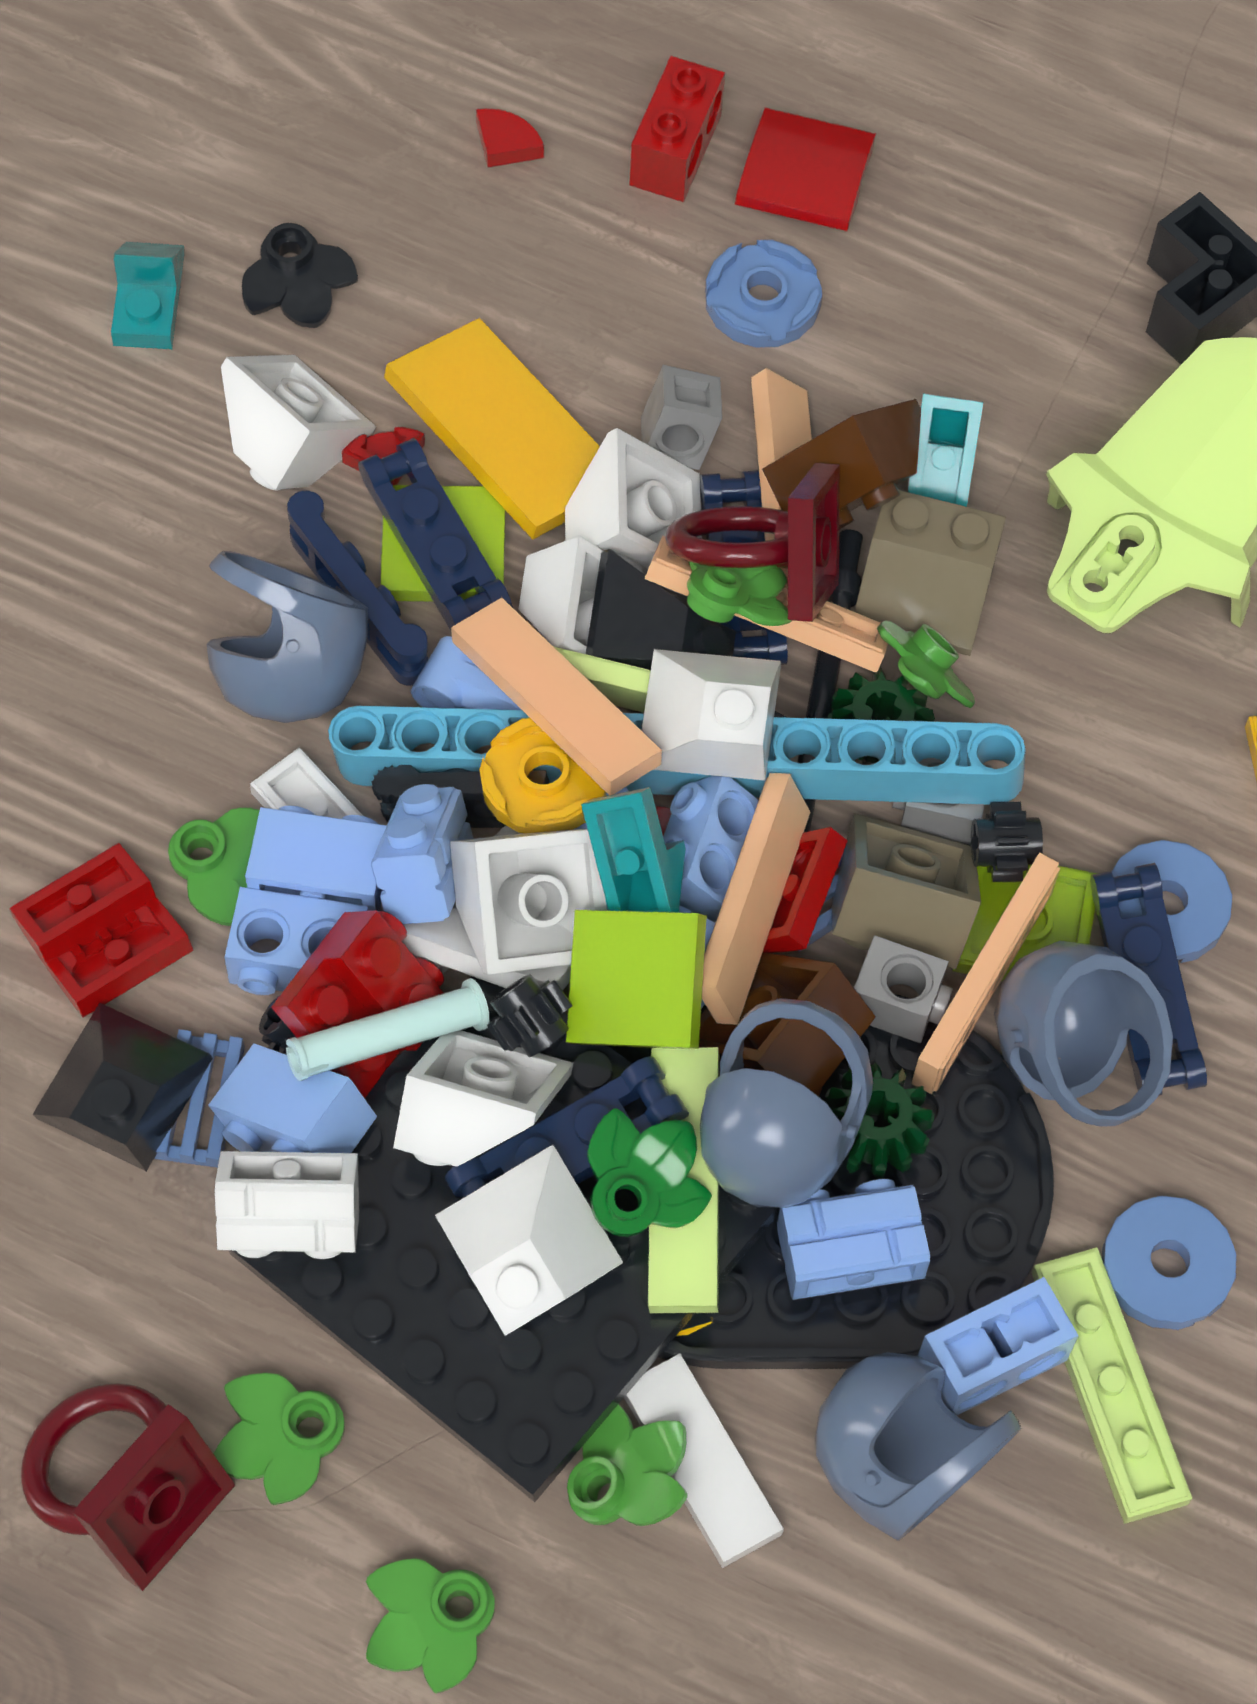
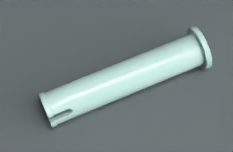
[286,978,490,1081]

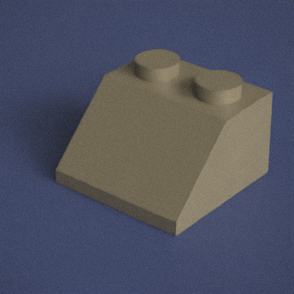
[854,490,1006,656]
[832,813,981,969]

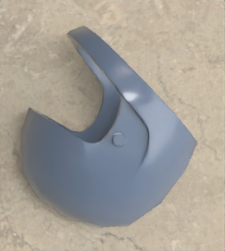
[207,551,369,723]
[994,941,1173,1126]
[700,999,873,1208]
[815,1352,1021,1541]

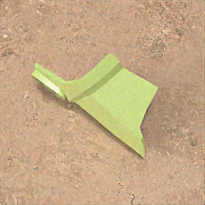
[1046,337,1257,633]

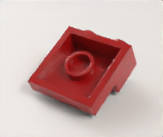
[271,910,444,1099]

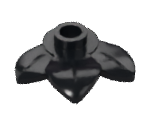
[242,223,358,328]

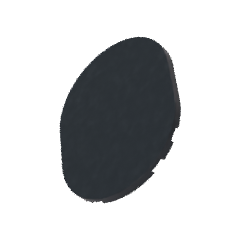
[610,994,1054,1369]

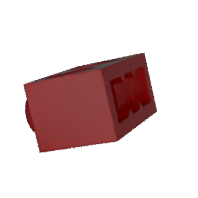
[629,56,725,202]

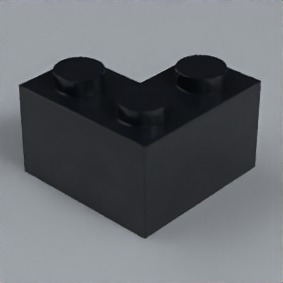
[1146,192,1257,364]

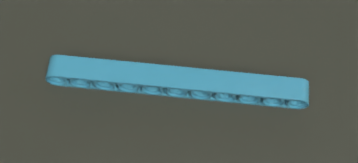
[328,706,1025,805]

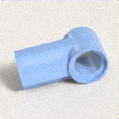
[411,636,521,710]

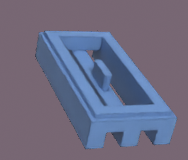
[155,1029,245,1168]

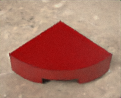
[476,109,544,167]
[342,427,425,485]

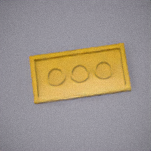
[384,318,600,540]

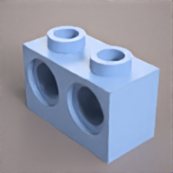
[663,776,759,922]
[224,887,369,995]
[918,1277,1079,1416]

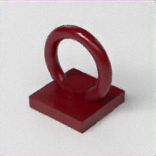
[665,463,840,622]
[21,1383,235,1592]

